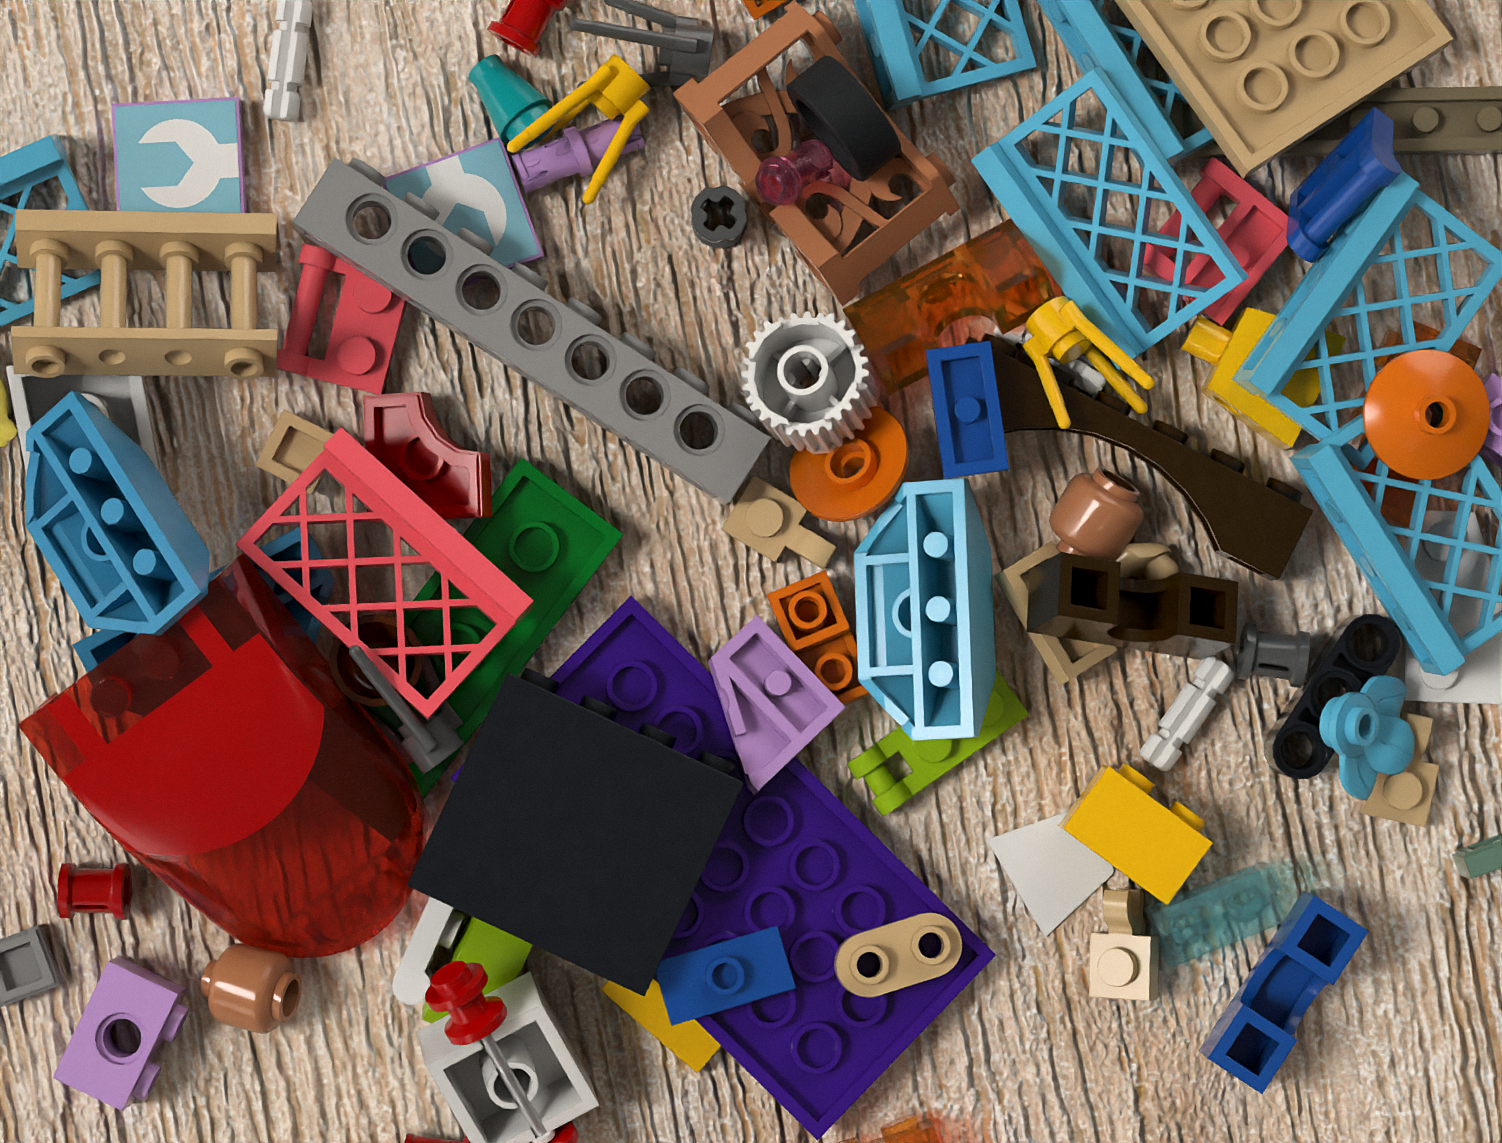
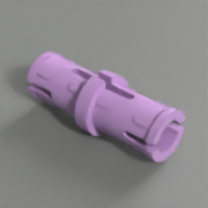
[512,114,645,194]

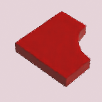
[363,392,492,523]

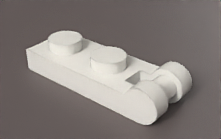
[392,897,466,1005]

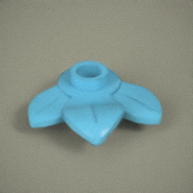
[1319,675,1415,801]

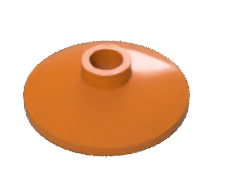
[1362,350,1490,480]
[789,406,910,522]

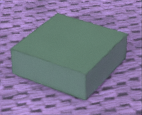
[1452,833,1502,879]

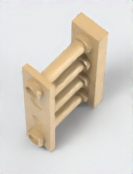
[11,209,277,380]

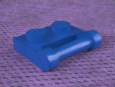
[1286,106,1402,263]

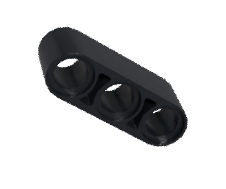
[1264,614,1400,779]

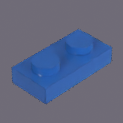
[925,341,1009,479]

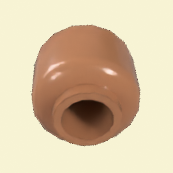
[1049,467,1144,561]
[201,943,302,1034]

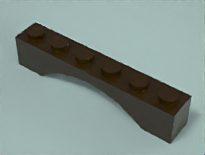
[931,333,1314,581]

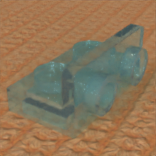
[1144,861,1285,967]

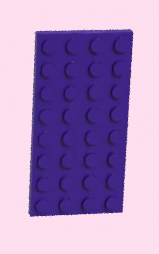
[450,596,996,1140]

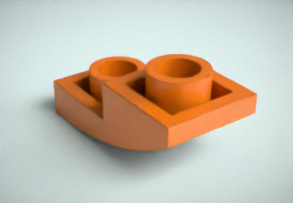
[767,570,871,706]

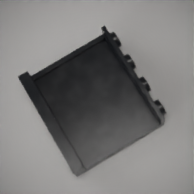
[406,667,744,996]

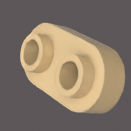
[834,913,962,997]

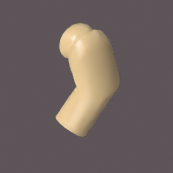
[1115,543,1179,580]

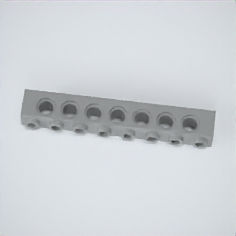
[292,157,770,505]

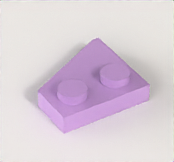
[708,615,846,795]

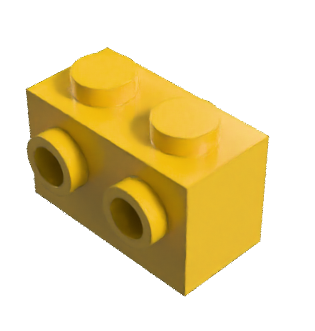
[1058,763,1213,905]

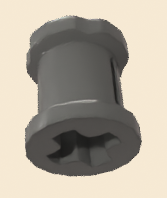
[691,185,748,249]
[1236,623,1310,688]

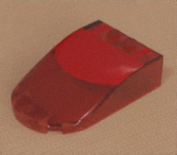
[18,553,428,958]

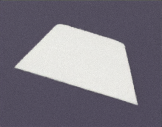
[986,811,1113,938]

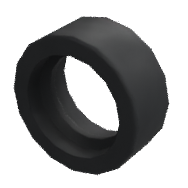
[787,55,901,182]

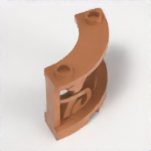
[672,0,960,306]

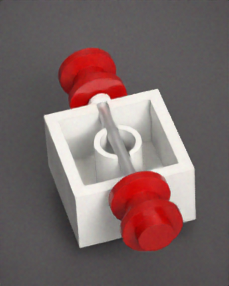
[417,961,599,1143]

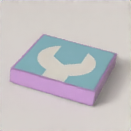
[111,97,247,213]
[382,137,544,287]

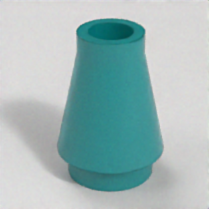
[468,54,555,150]

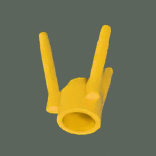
[507,53,651,205]
[1022,296,1155,429]

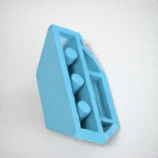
[854,478,996,741]

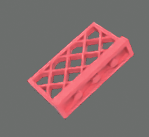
[235,427,534,720]

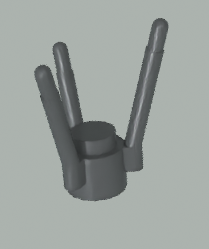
[569,0,714,88]
[326,638,464,774]

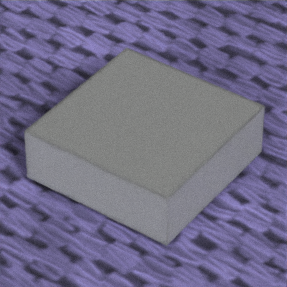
[0,924,64,1007]

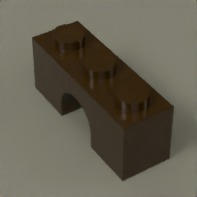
[1026,552,1238,660]

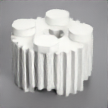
[741,311,880,454]

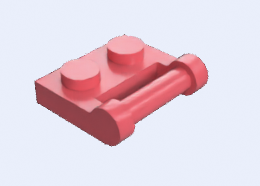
[1130,157,1288,326]
[277,244,407,395]

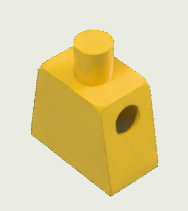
[1181,307,1347,451]

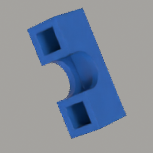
[1199,891,1369,1094]

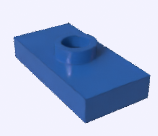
[655,926,796,1026]

